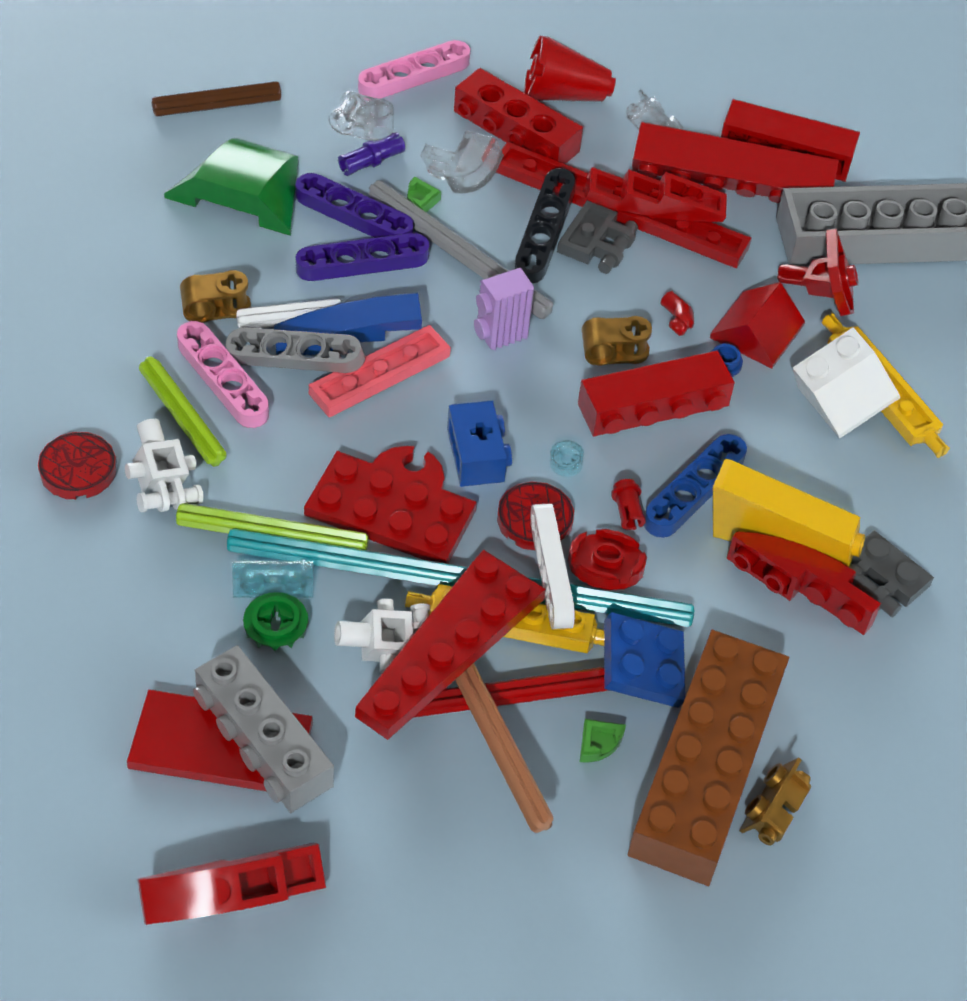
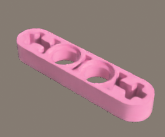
[358,40,470,100]
[177,321,269,428]

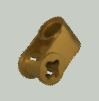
[180,270,251,323]
[581,316,652,366]

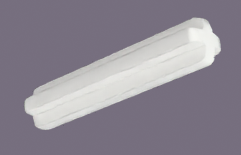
[236,298,341,328]

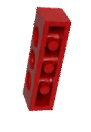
[454,68,583,164]

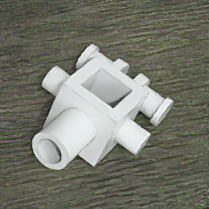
[125,419,203,512]
[334,599,430,673]

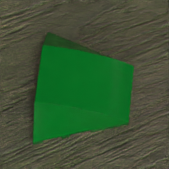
[164,138,299,236]

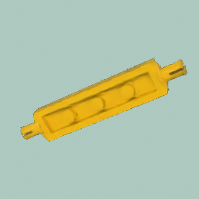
[822,313,950,458]
[405,584,604,654]

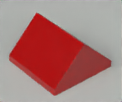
[710,282,805,369]

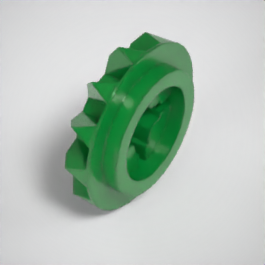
[243,592,308,651]

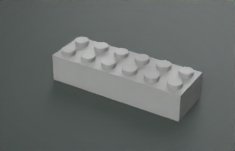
[776,183,967,266]

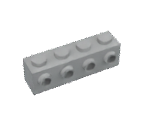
[193,645,334,813]

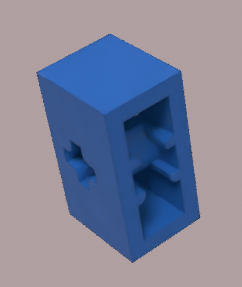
[447,400,512,487]

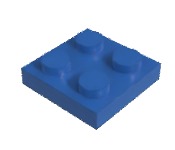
[604,612,686,708]

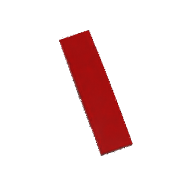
[584,167,727,222]

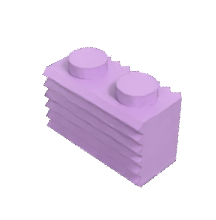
[474,268,534,350]

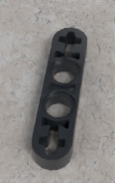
[515,168,575,284]

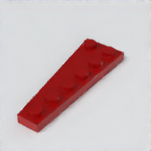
[355,550,546,740]

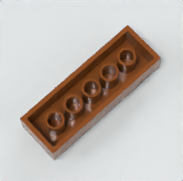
[627,629,790,887]

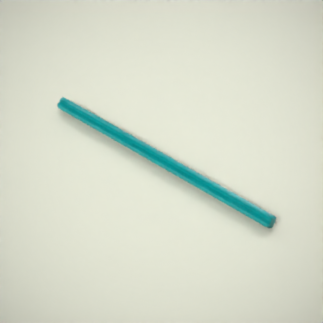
[227,529,695,627]

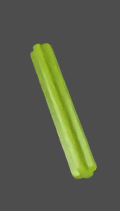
[139,356,227,467]

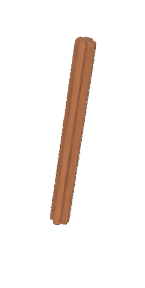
[455,663,554,833]

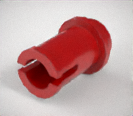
[611,479,646,530]

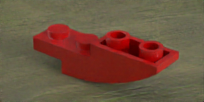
[727,531,881,635]
[137,842,326,925]

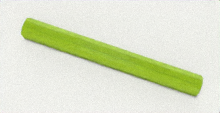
[176,503,368,550]

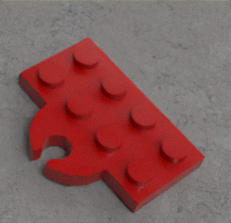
[304,446,477,564]

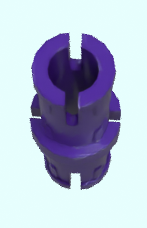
[338,132,405,176]

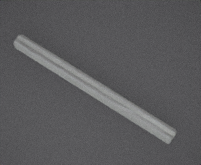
[369,180,553,319]

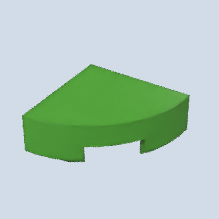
[407,176,441,213]
[579,719,626,762]

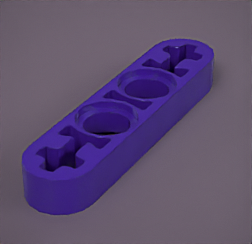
[296,173,413,238]
[295,233,429,281]

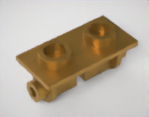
[739,757,811,845]

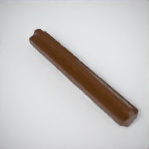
[151,81,281,117]

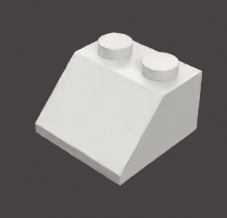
[793,328,900,439]

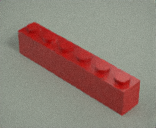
[632,122,839,203]

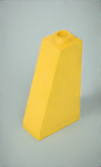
[713,459,865,567]

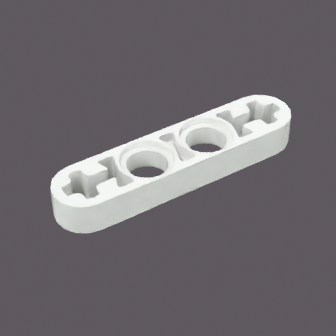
[530,503,575,630]

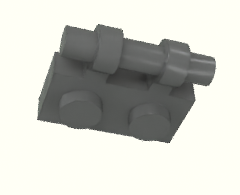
[557,201,638,274]
[849,530,934,617]

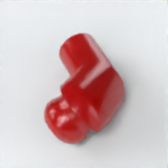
[660,291,694,336]

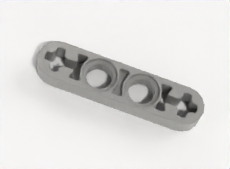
[226,327,365,373]

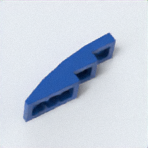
[274,293,422,355]

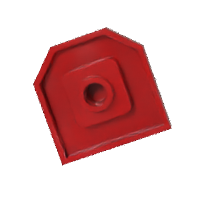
[777,228,859,316]

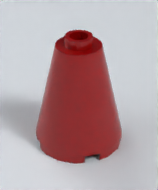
[524,35,616,102]

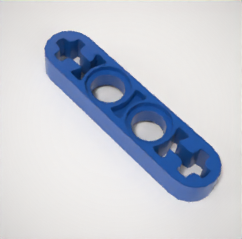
[644,434,747,538]

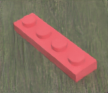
[309,325,451,418]

